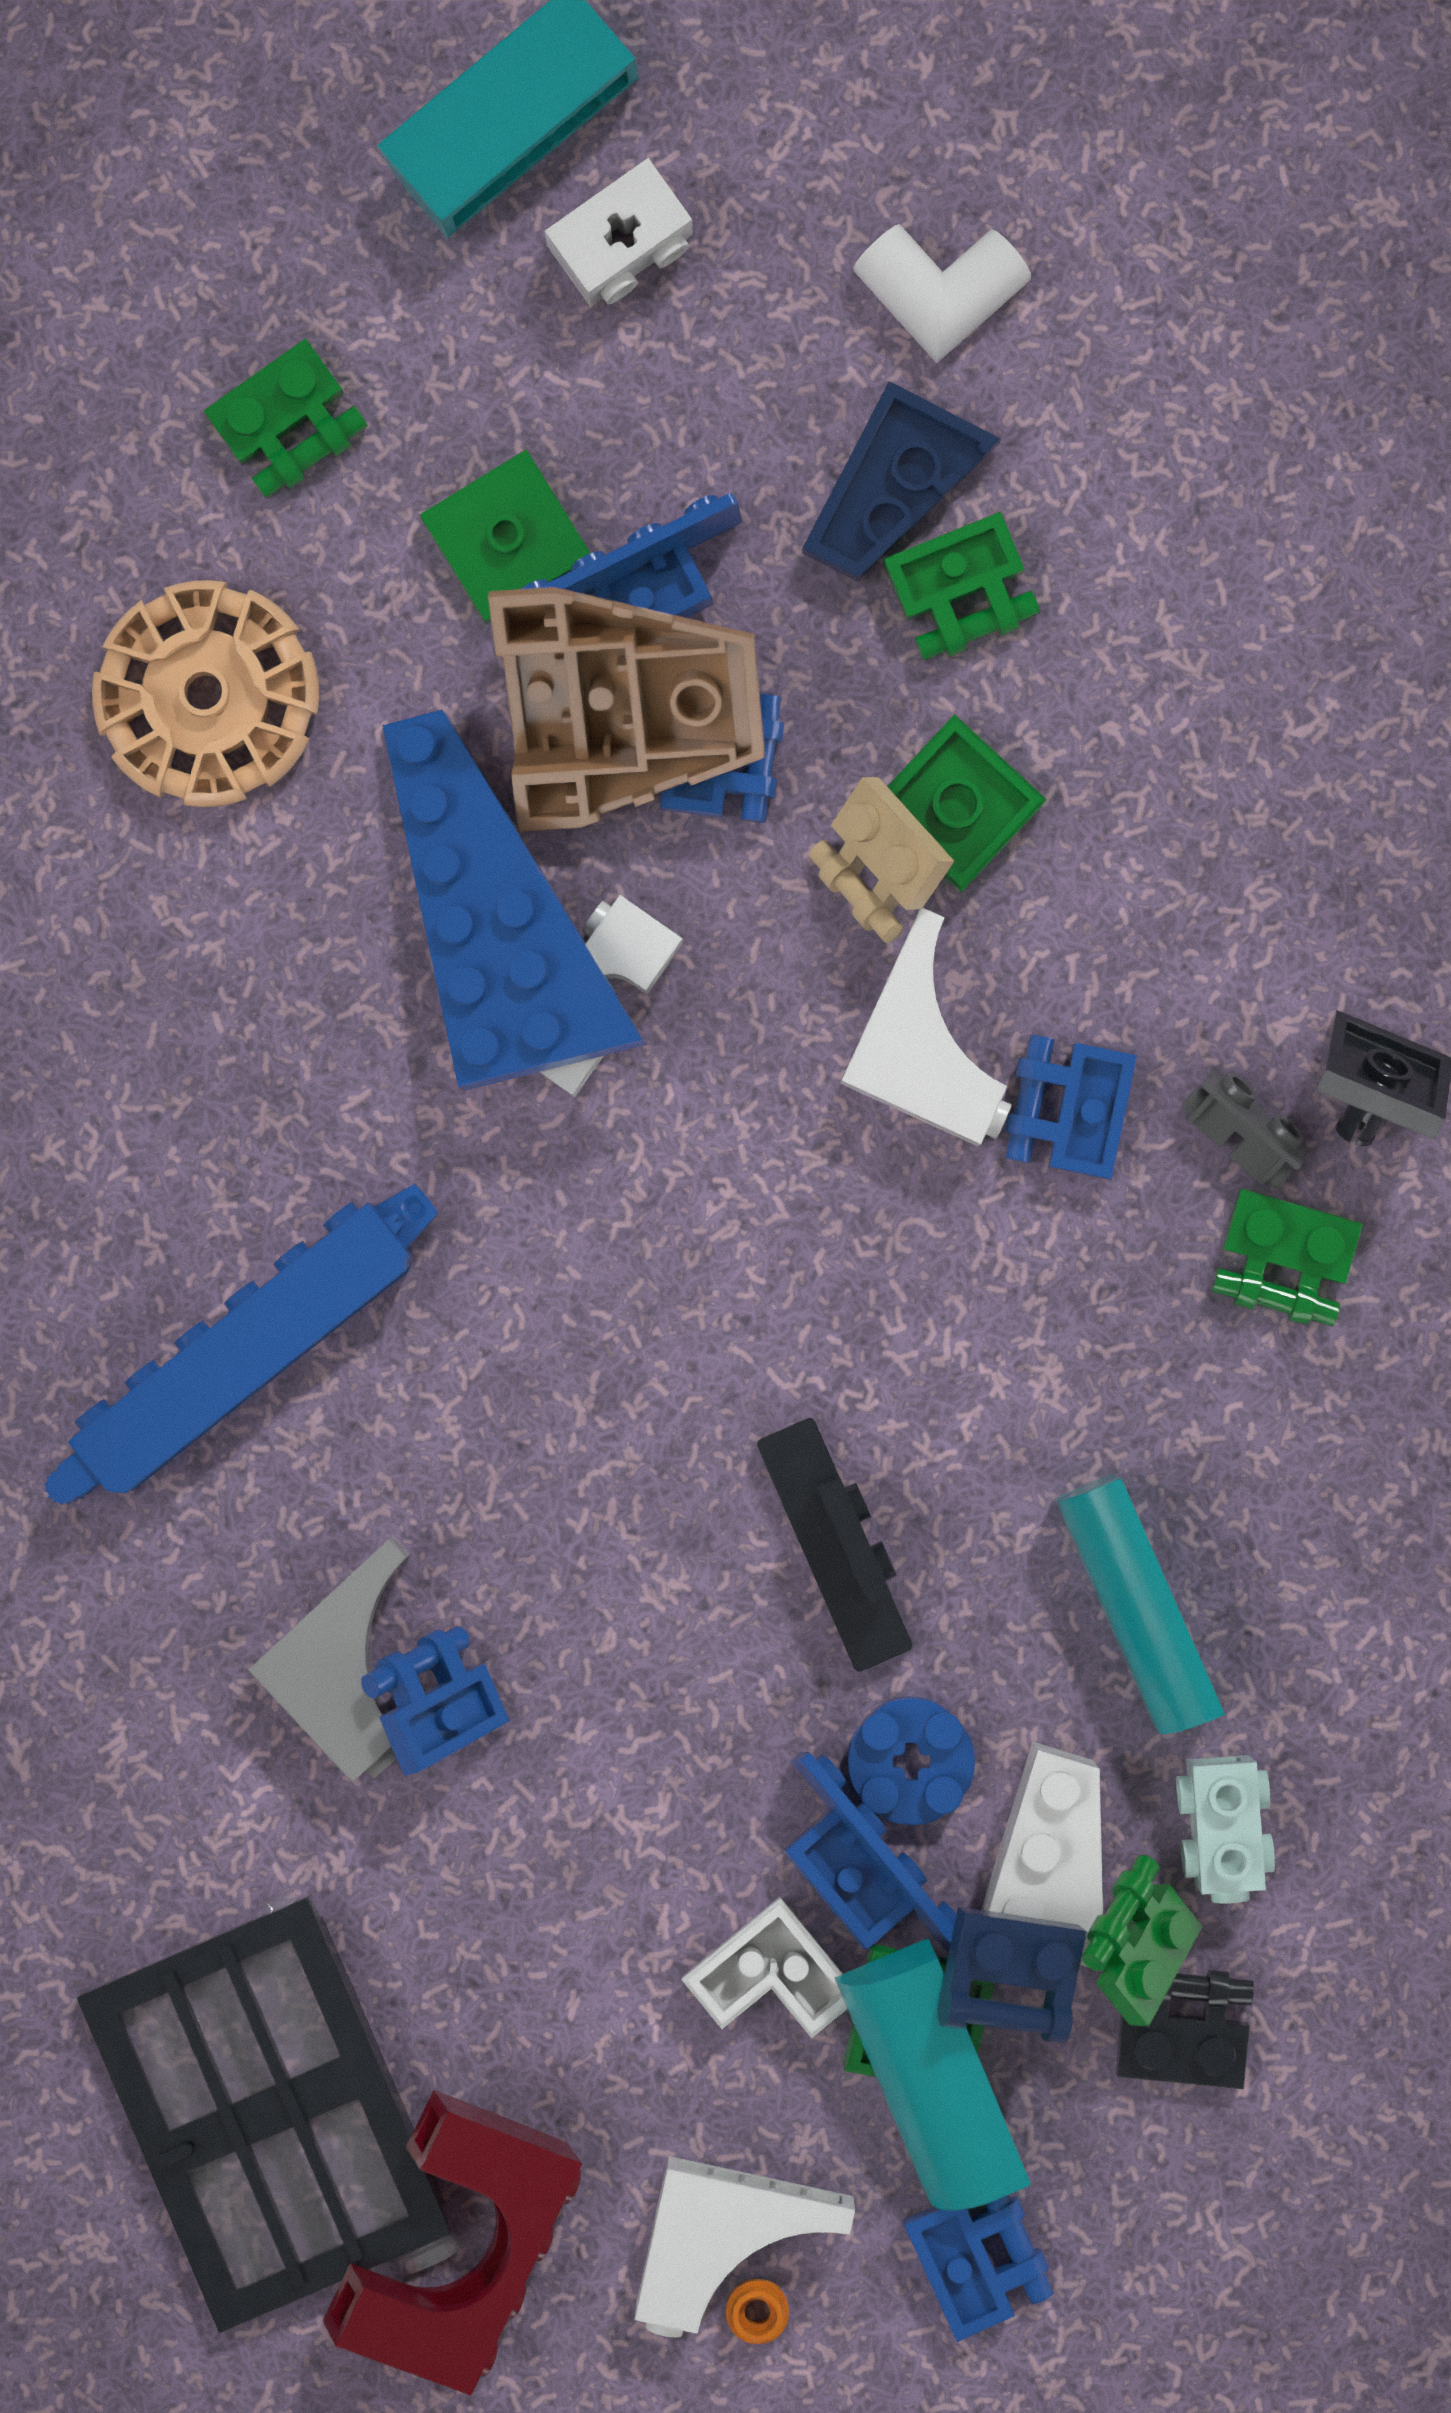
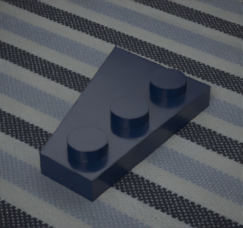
[802,381,1001,582]

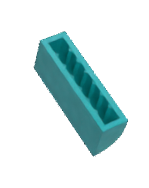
[377,0,639,239]
[1054,1473,1225,1734]
[834,1938,1032,2211]

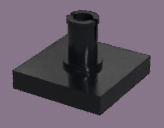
[1316,1010,1451,1146]

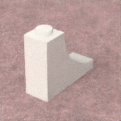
[840,908,1011,1146]
[635,2156,855,2338]

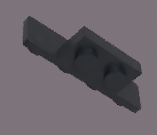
[757,1418,912,1672]

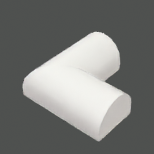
[853,224,1031,363]
[681,1896,847,2038]

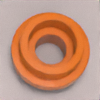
[726,2278,789,2344]

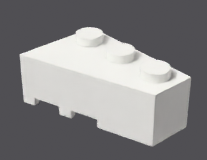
[981,1741,1103,1972]

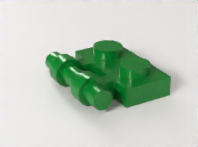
[203,338,368,498]
[883,511,1040,661]
[1211,1189,1363,1327]
[1081,1855,1203,2026]

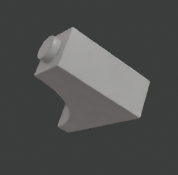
[248,1535,410,1783]

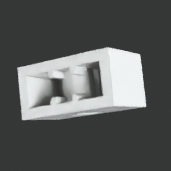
[545,158,693,307]

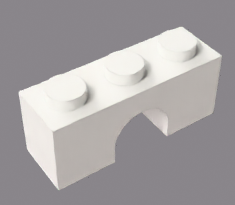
[539,895,683,1097]

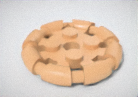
[92,580,319,807]

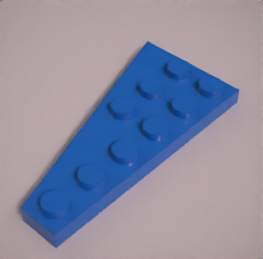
[382,709,647,1091]

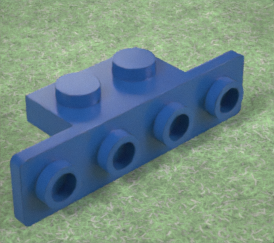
[521,493,742,618]
[782,1752,957,1954]

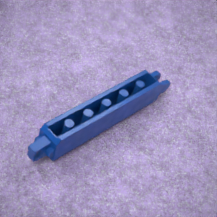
[44,1184,440,1505]

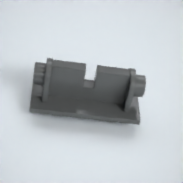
[1181,1067,1308,1189]

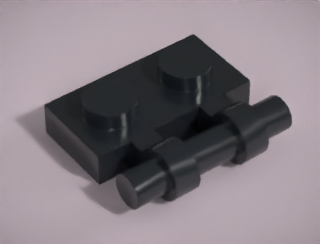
[1115,1970,1254,2089]

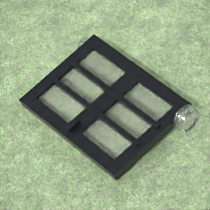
[77,1888,461,2333]

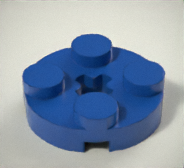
[848,1696,975,1825]

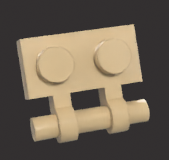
[809,777,954,943]

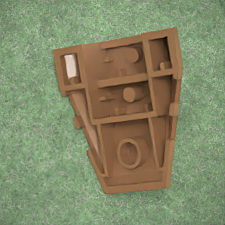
[488,587,765,832]

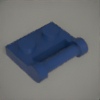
[938,1907,1087,2043]

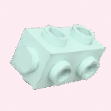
[1176,1755,1275,1904]

